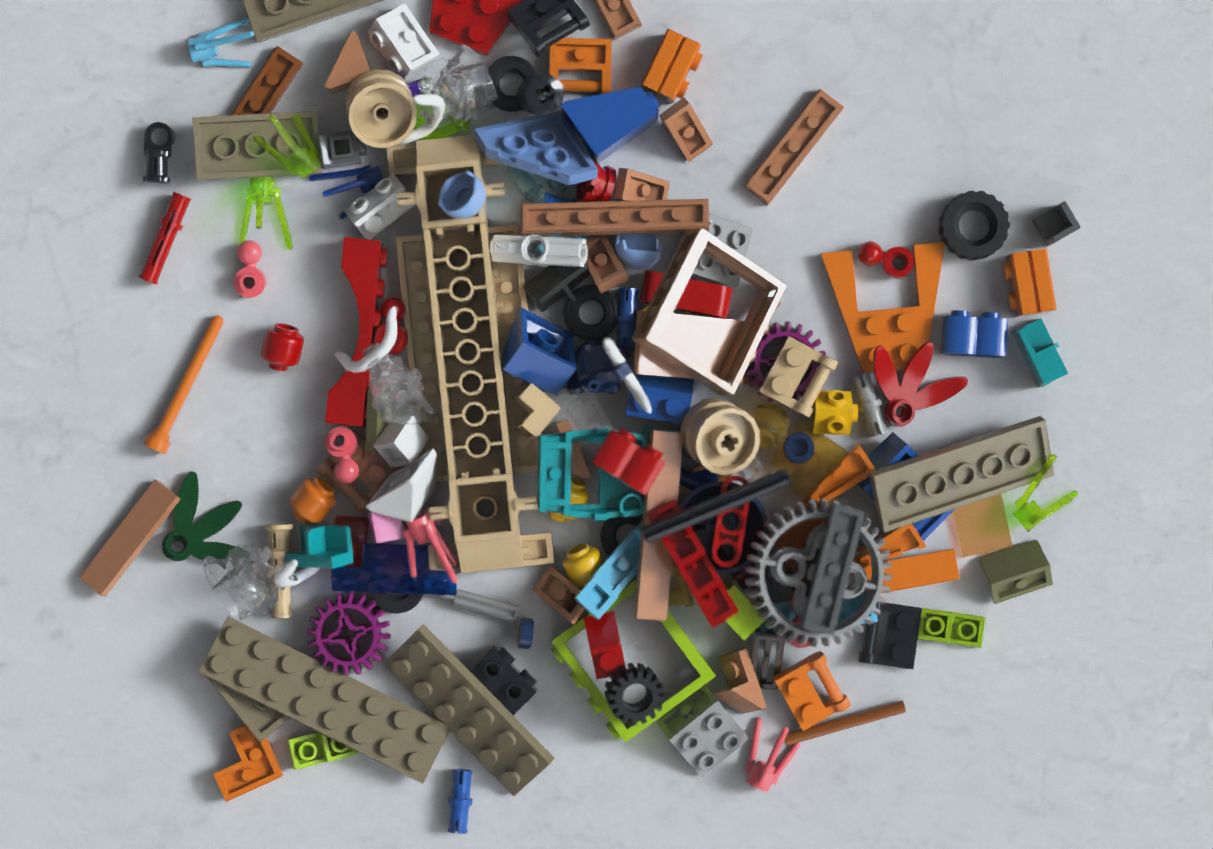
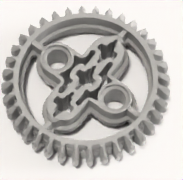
[745,499,892,647]

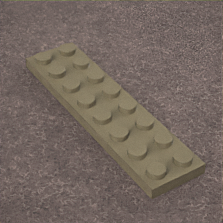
[199,616,450,784]

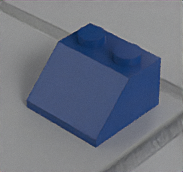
[502,308,576,395]
[625,367,694,425]

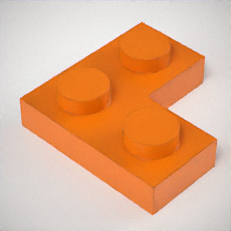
[213,725,284,802]

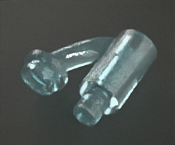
[505,165,570,203]

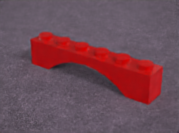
[325,237,388,427]

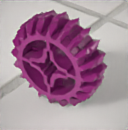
[744,321,826,405]
[306,592,391,676]

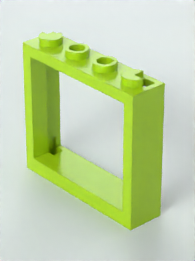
[551,578,716,743]

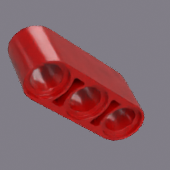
[639,271,733,319]
[711,476,749,567]

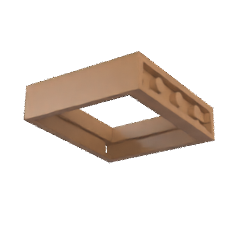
[632,228,786,395]

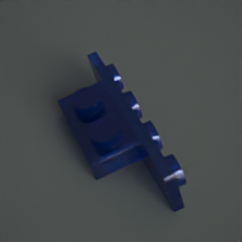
[331,543,457,596]

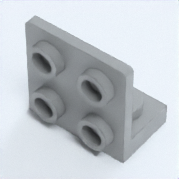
[670,213,752,287]
[656,684,748,777]

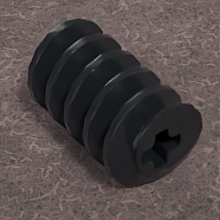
[517,74,564,115]

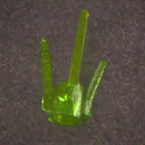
[253,114,322,179]
[239,177,293,250]
[1013,454,1078,532]

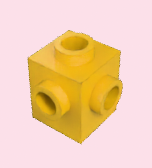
[811,390,858,435]

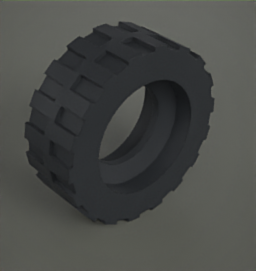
[938,190,1010,261]

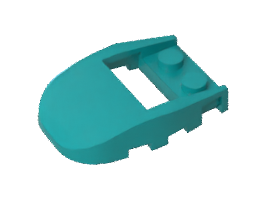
[537,428,650,520]

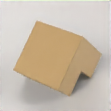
[513,383,561,440]

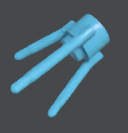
[189,17,254,68]

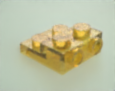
[765,419,849,498]

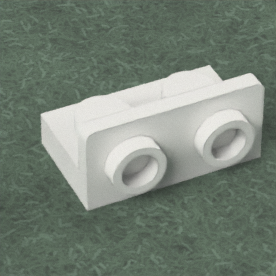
[368,4,439,80]
[345,173,415,239]

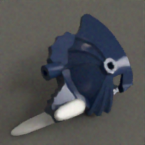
[562,339,651,413]

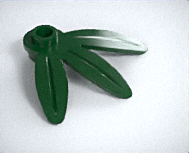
[162,471,252,566]

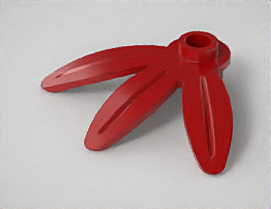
[873,341,968,427]

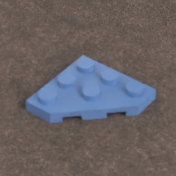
[474,110,598,185]

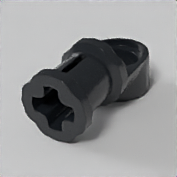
[143,122,175,183]

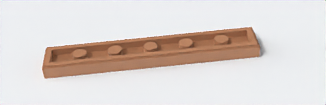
[521,199,710,236]
[634,430,684,621]

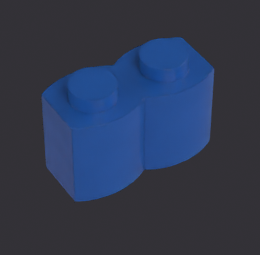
[941,310,1008,358]

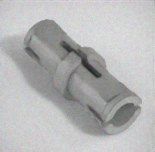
[851,373,889,438]

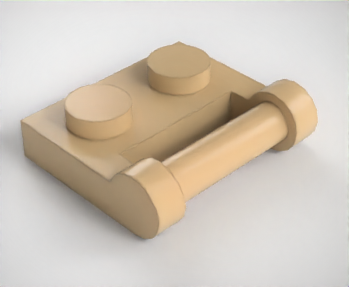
[759,336,838,418]

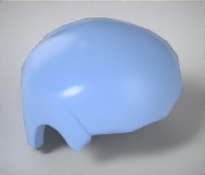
[439,171,486,219]
[615,234,662,270]

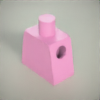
[367,506,441,544]

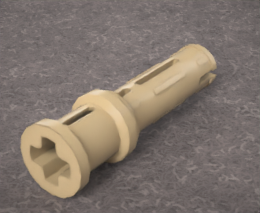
[265,523,293,618]

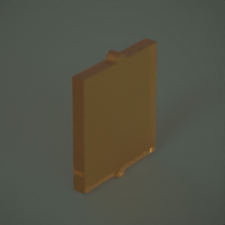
[952,494,1013,557]

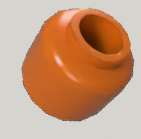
[289,477,336,524]

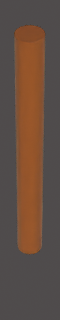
[785,700,906,746]

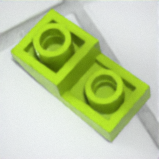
[918,608,986,648]
[286,732,357,770]

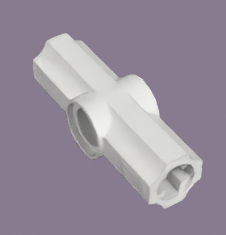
[490,234,588,267]

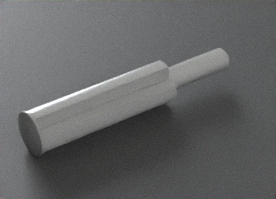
[425,585,519,623]

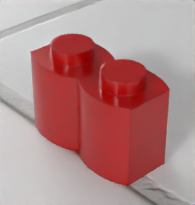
[592,427,666,495]

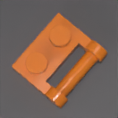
[549,38,612,94]
[772,651,851,731]

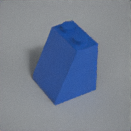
[561,87,660,163]

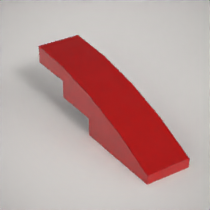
[647,499,739,629]

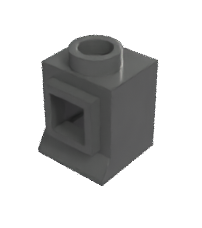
[318,130,366,169]

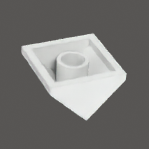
[366,448,437,522]

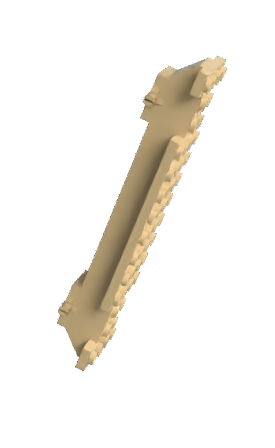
[386,135,555,576]

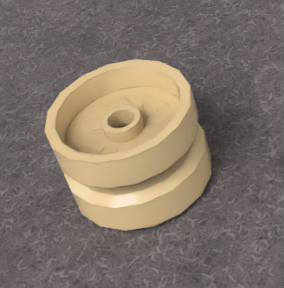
[345,69,417,148]
[680,398,760,475]

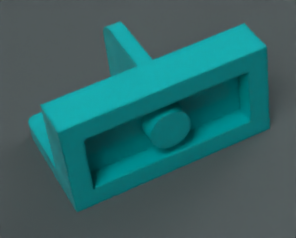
[1012,318,1068,388]
[285,523,353,569]

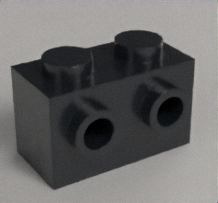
[469,645,538,715]

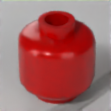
[261,323,304,371]

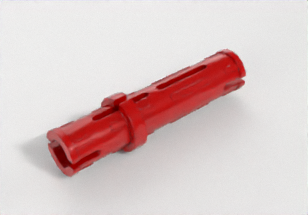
[138,192,191,285]

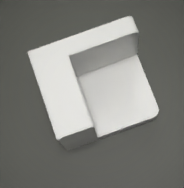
[373,416,429,467]

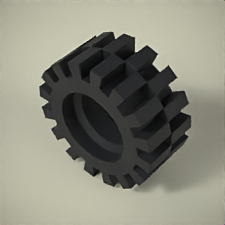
[604,663,665,725]

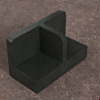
[523,262,590,313]

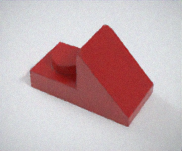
[584,611,626,680]

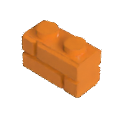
[640,29,703,104]
[1002,248,1057,317]

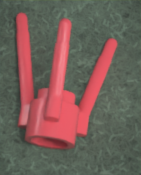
[402,512,457,583]
[744,717,800,792]

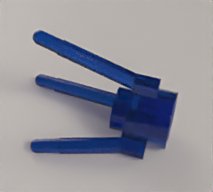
[309,165,383,219]

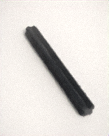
[641,469,791,543]

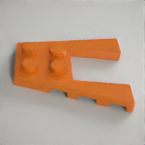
[820,242,945,374]
[775,443,926,584]

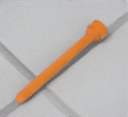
[143,315,224,454]

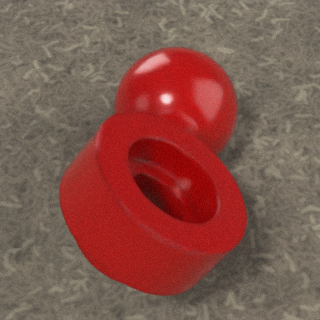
[858,241,914,279]
[375,298,408,355]

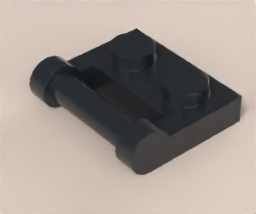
[507,0,590,57]
[858,602,922,669]

